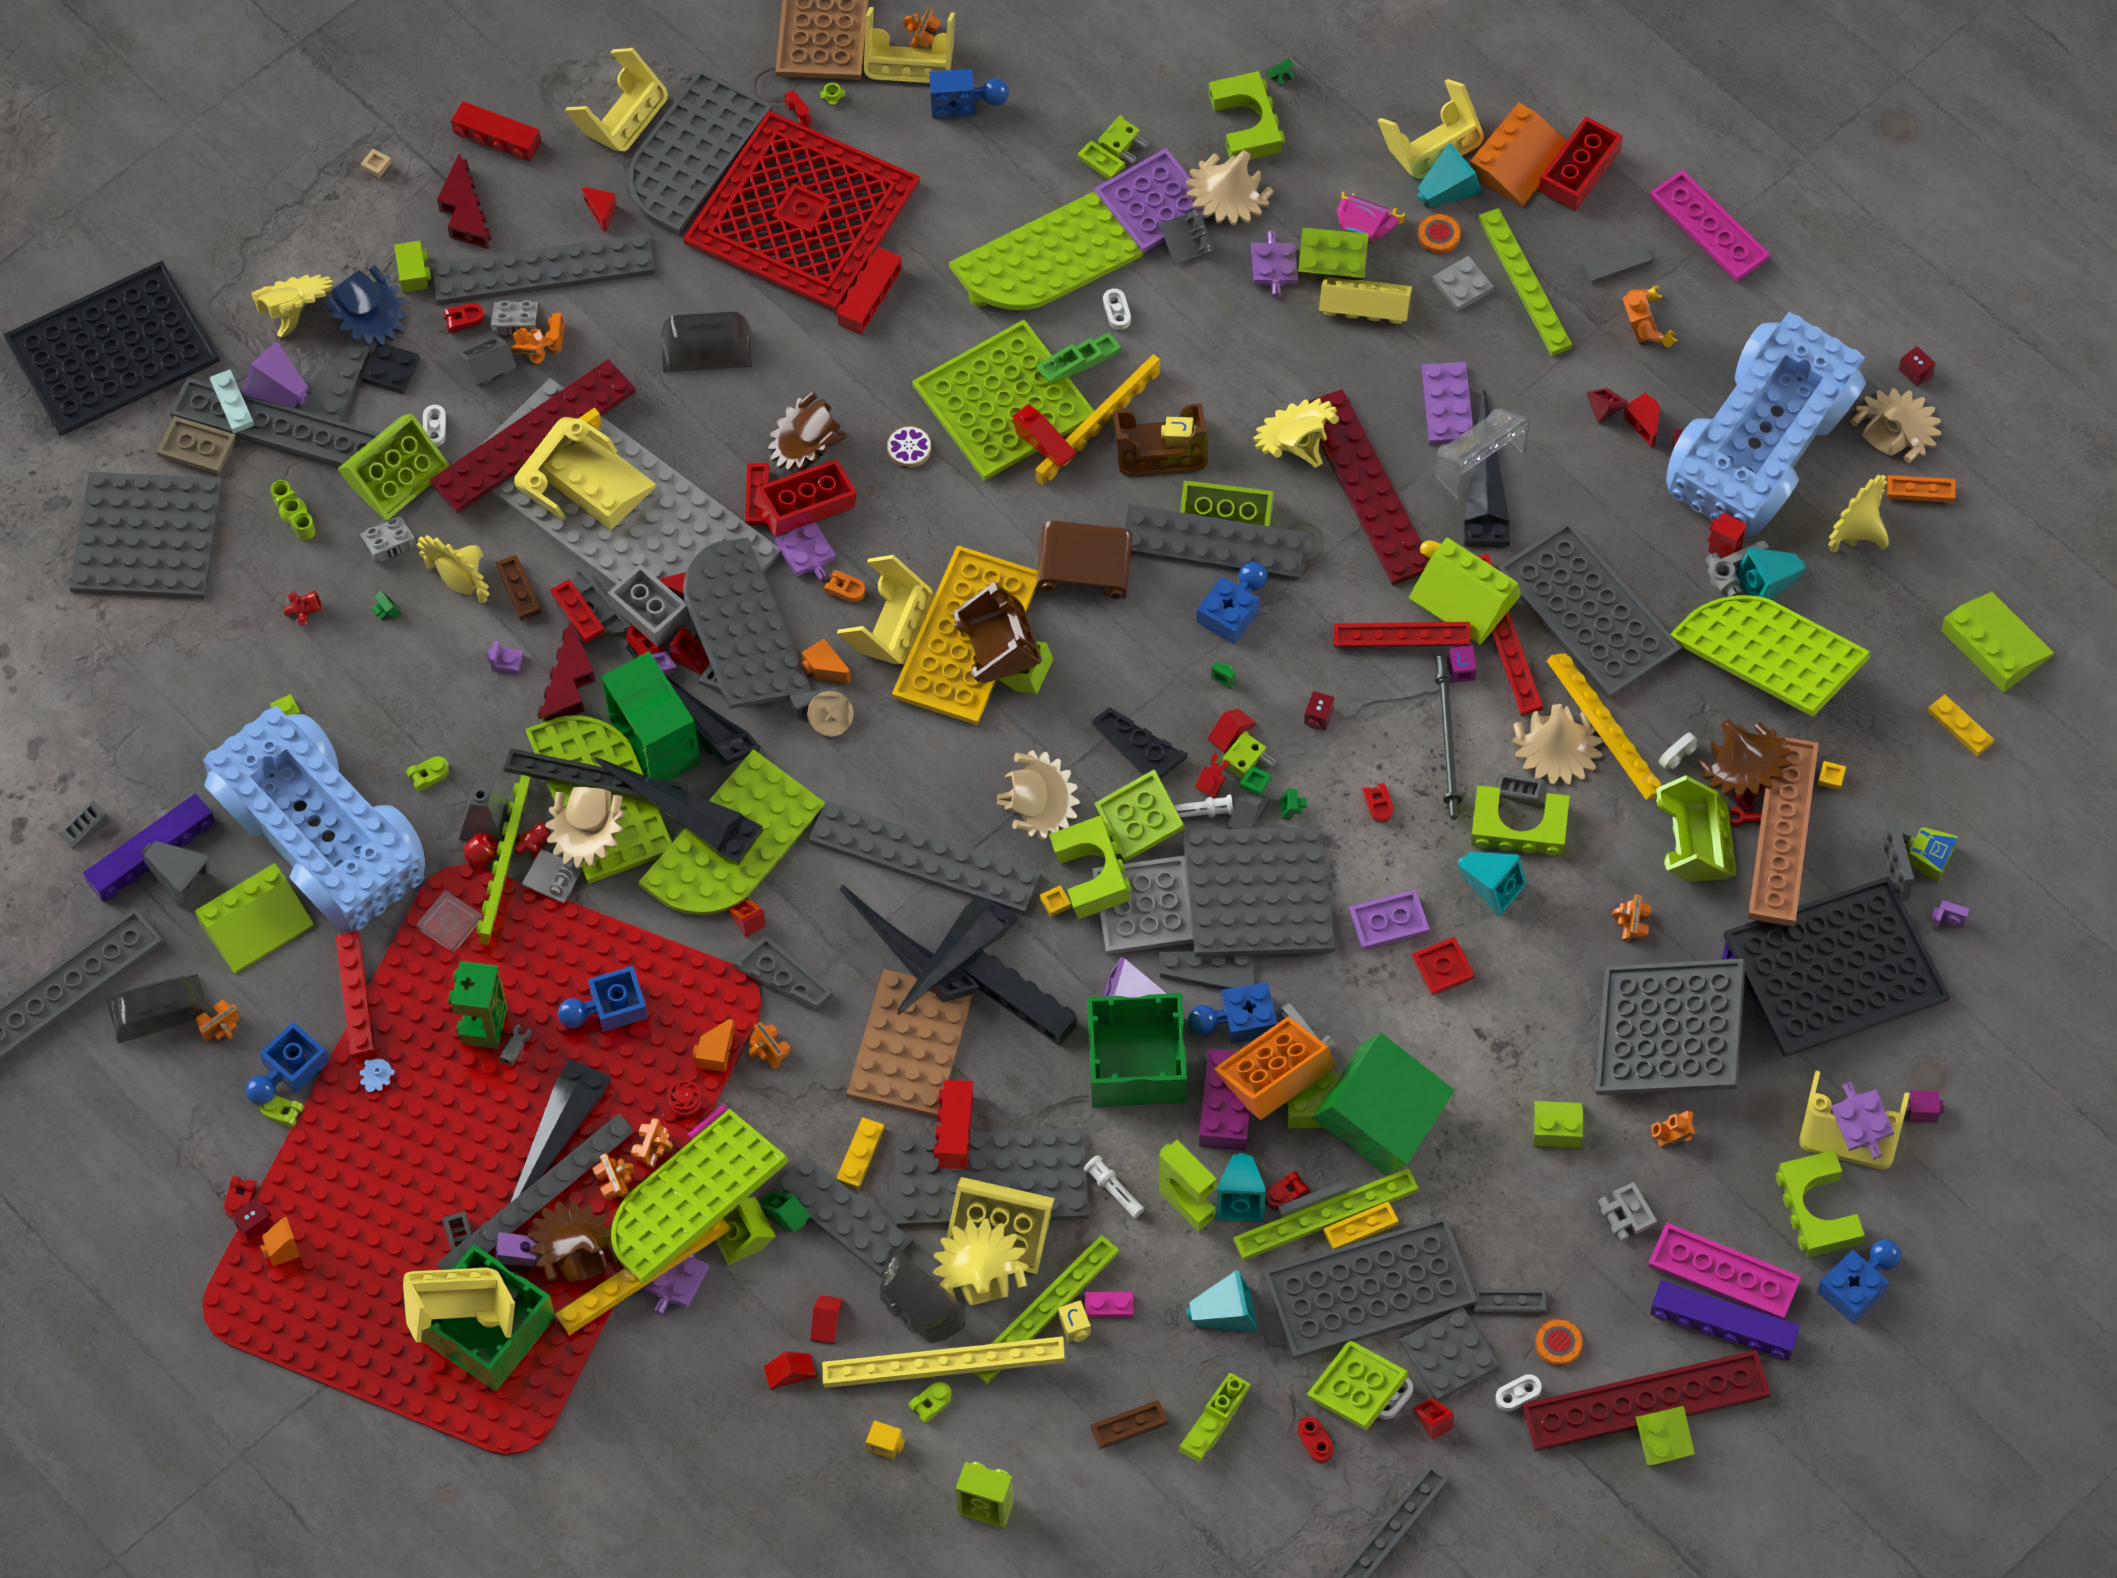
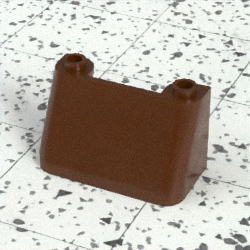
[1113,403,1208,476]
[1036,521,1132,599]
[953,581,1042,683]

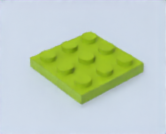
[1094,770,1186,862]
[1307,1340,1409,1431]

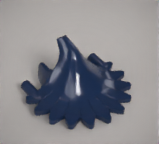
[325,265,407,346]

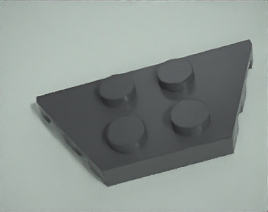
[556,566,631,640]

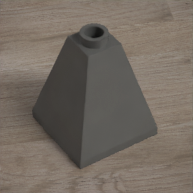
[459,788,511,845]
[142,841,209,908]

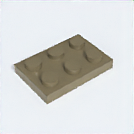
[156,416,236,475]

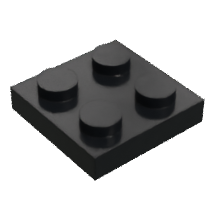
[362,344,420,394]

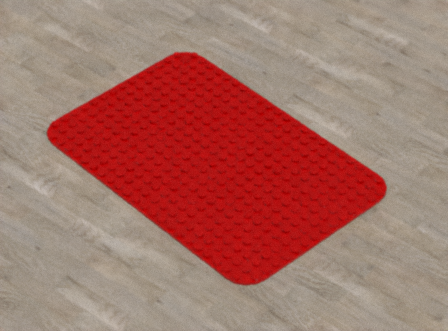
[202,864,762,1455]

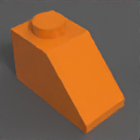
[801,639,851,684]
[693,1019,735,1072]
[261,1217,300,1266]

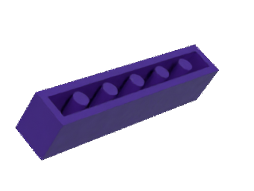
[83,793,215,902]
[1650,1280,1800,1360]

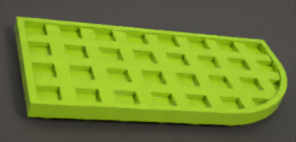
[949,191,1144,310]
[1670,595,1871,717]
[525,715,672,884]
[638,749,825,915]
[611,1109,789,1284]

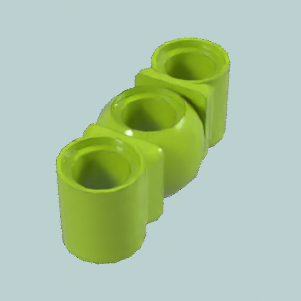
[270,480,315,541]

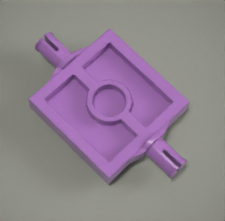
[1250,231,1298,298]
[775,522,836,582]
[1831,1082,1894,1160]
[644,1253,709,1315]

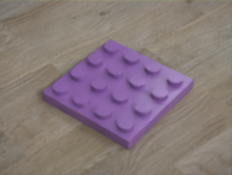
[1094,148,1207,253]

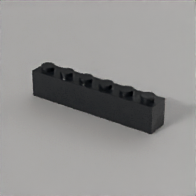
[958,950,1077,1046]

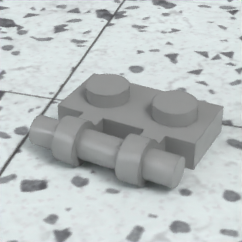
[1598,1182,1657,1242]

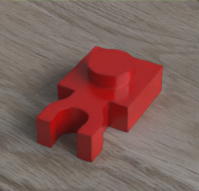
[1194,753,1231,798]

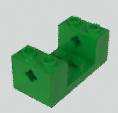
[448,961,507,1049]

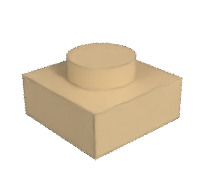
[361,149,392,178]

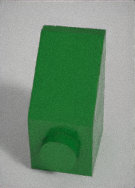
[759,1189,810,1233]

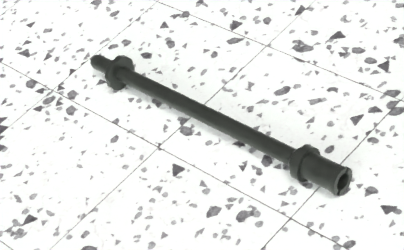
[1435,655,1463,820]

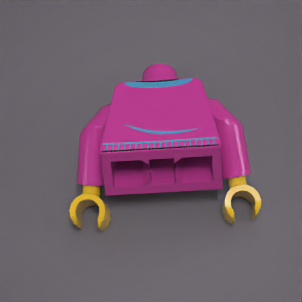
[1337,192,1405,243]

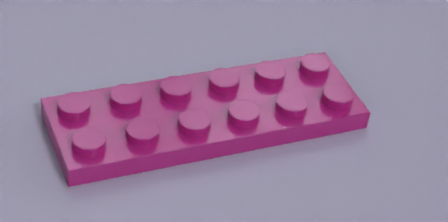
[1649,169,1770,282]
[1648,1222,1801,1320]

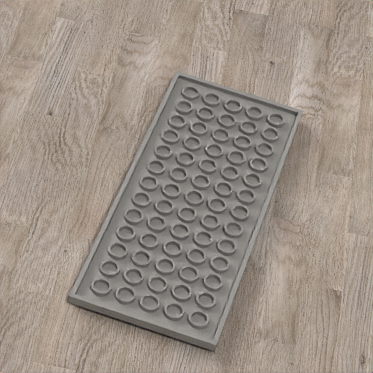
[482,378,781,640]

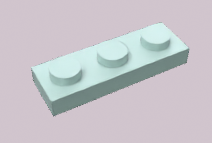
[210,370,254,434]

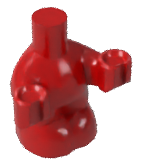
[283,590,323,627]
[513,822,551,860]

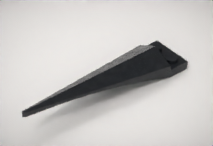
[1464,390,1510,547]
[626,643,761,766]
[594,757,763,866]
[840,885,980,1003]
[897,895,1017,1015]
[510,1058,612,1203]

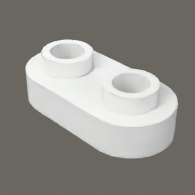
[1103,289,1131,330]
[423,405,446,447]
[1659,732,1698,770]
[1495,1374,1542,1412]
[1378,1378,1413,1420]

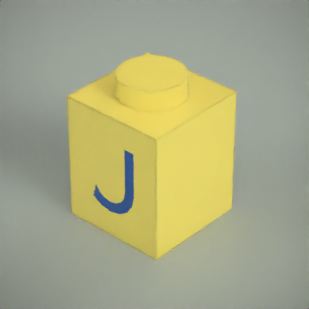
[1161,417,1195,448]
[1058,1300,1091,1342]

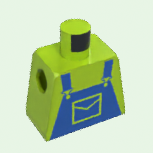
[1902,827,1958,882]

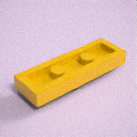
[1928,694,1994,757]
[836,1117,885,1190]
[1323,1201,1399,1250]

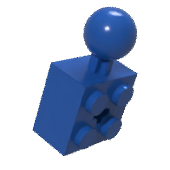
[929,69,1009,118]
[1197,562,1268,644]
[558,966,648,1032]
[1188,982,1277,1044]
[245,1022,330,1106]
[1817,1239,1901,1324]

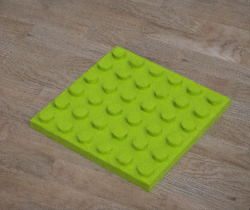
[912,319,1094,481]

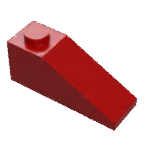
[1012,404,1077,467]

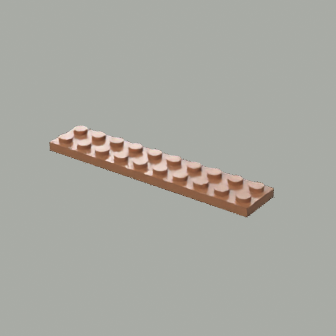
[1748,736,1819,927]

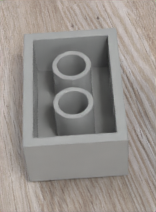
[608,564,690,647]

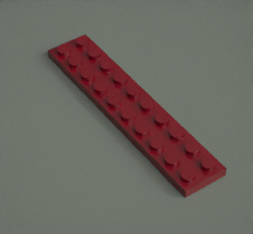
[429,359,636,514]
[1308,389,1430,586]
[1521,1350,1771,1452]

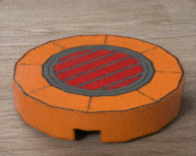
[1417,213,1461,254]
[1535,1318,1583,1366]

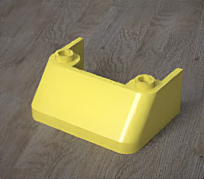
[864,7,955,83]
[564,48,668,151]
[1377,79,1484,179]
[514,417,617,521]
[837,555,933,664]
[1799,1071,1910,1170]
[403,1268,515,1342]

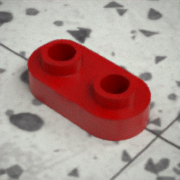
[1297,1417,1334,1463]

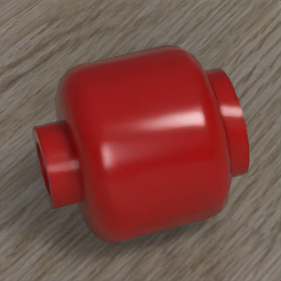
[464,833,498,867]

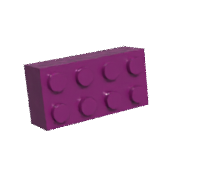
[1199,1049,1250,1151]

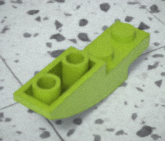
[1179,1373,1251,1463]

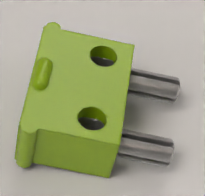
[1098,115,1149,164]
[1221,731,1276,779]

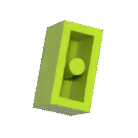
[394,240,431,293]

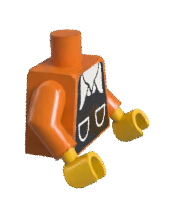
[1622,286,1678,348]

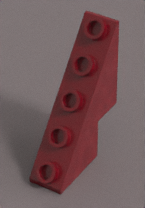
[437,154,492,249]
[538,623,596,723]

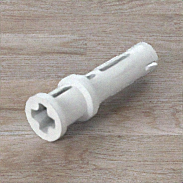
[1174,794,1233,818]
[1084,1155,1145,1219]

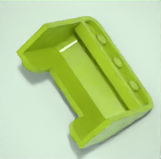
[1656,775,1737,882]

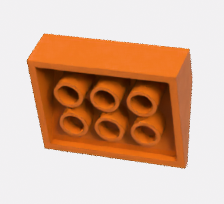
[1470,102,1567,207]
[1214,1016,1336,1120]

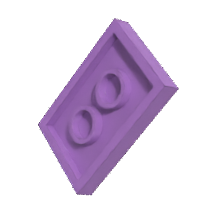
[1349,889,1430,951]

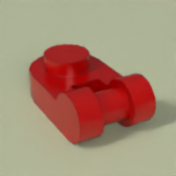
[783,90,812,127]
[443,303,484,334]
[626,625,664,657]
[1362,783,1393,823]
[1265,1171,1310,1210]
[224,1175,257,1219]

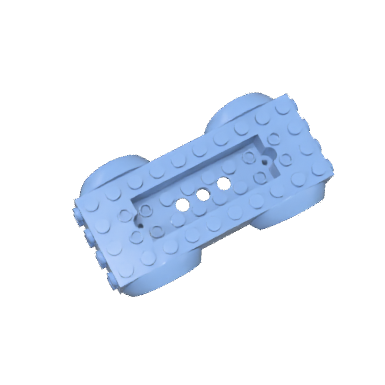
[1666,312,1866,539]
[203,705,425,932]

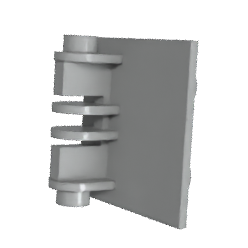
[491,301,538,336]
[360,516,416,563]
[522,849,582,904]

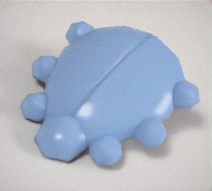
[360,1059,395,1092]

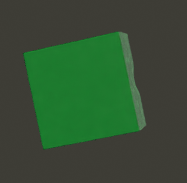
[601,652,701,781]
[1087,993,1187,1107]
[1311,1033,1456,1175]
[421,1244,555,1392]

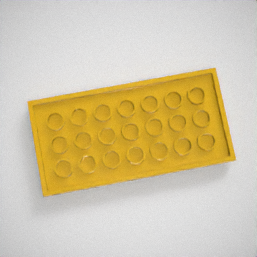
[892,545,1037,726]

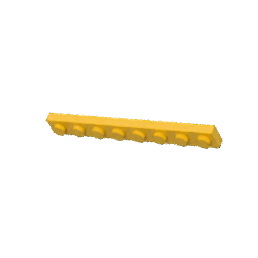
[1035,354,1161,485]
[1547,653,1662,800]
[555,1218,730,1335]

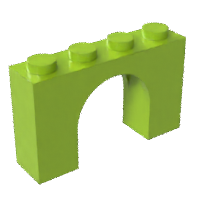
[1209,71,1285,160]
[1471,785,1570,856]
[1049,815,1132,920]
[1159,1140,1217,1232]
[1776,1150,1865,1258]

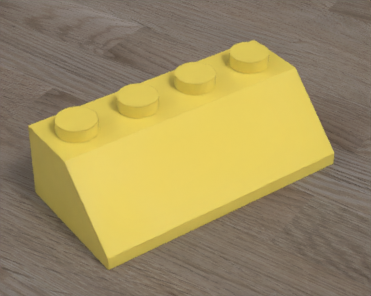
[1319,276,1412,324]

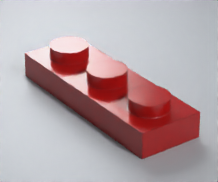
[745,463,770,525]
[550,579,605,643]

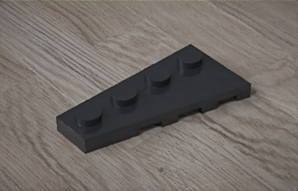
[1092,707,1188,779]

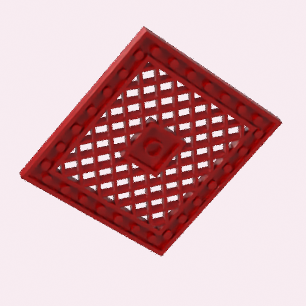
[683,110,920,311]

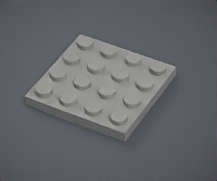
[1092,856,1193,955]

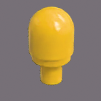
[1420,540,1441,559]

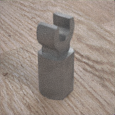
[499,1024,532,1067]

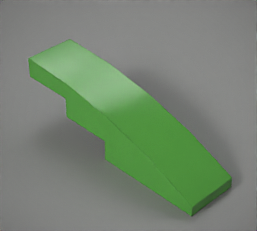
[1036,332,1121,383]

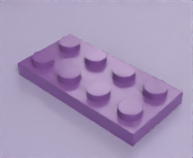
[1421,362,1474,445]

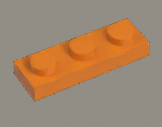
[1887,475,1956,503]

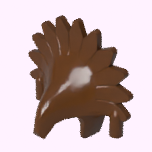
[768,391,847,471]
[1697,719,1791,798]
[528,1201,620,1282]

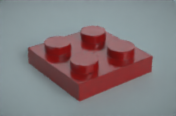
[1412,937,1475,996]

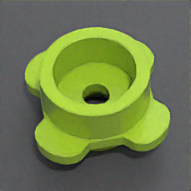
[820,83,845,105]

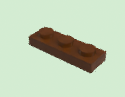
[495,555,541,621]
[1090,1400,1168,1450]

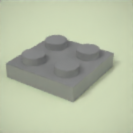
[1432,256,1494,312]

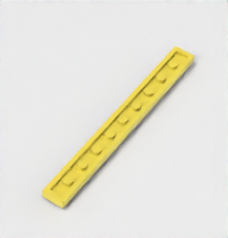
[822,1337,1065,1388]

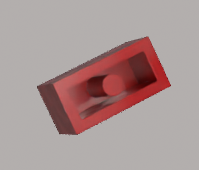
[1707,512,1747,559]

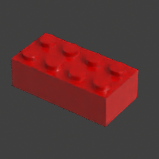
[1539,116,1623,211]
[754,459,857,537]

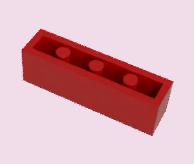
[451,101,542,161]
[836,247,903,335]
[934,1080,974,1169]

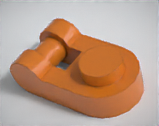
[545,313,564,354]
[823,570,866,602]

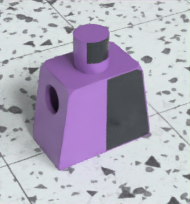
[495,1232,542,1273]

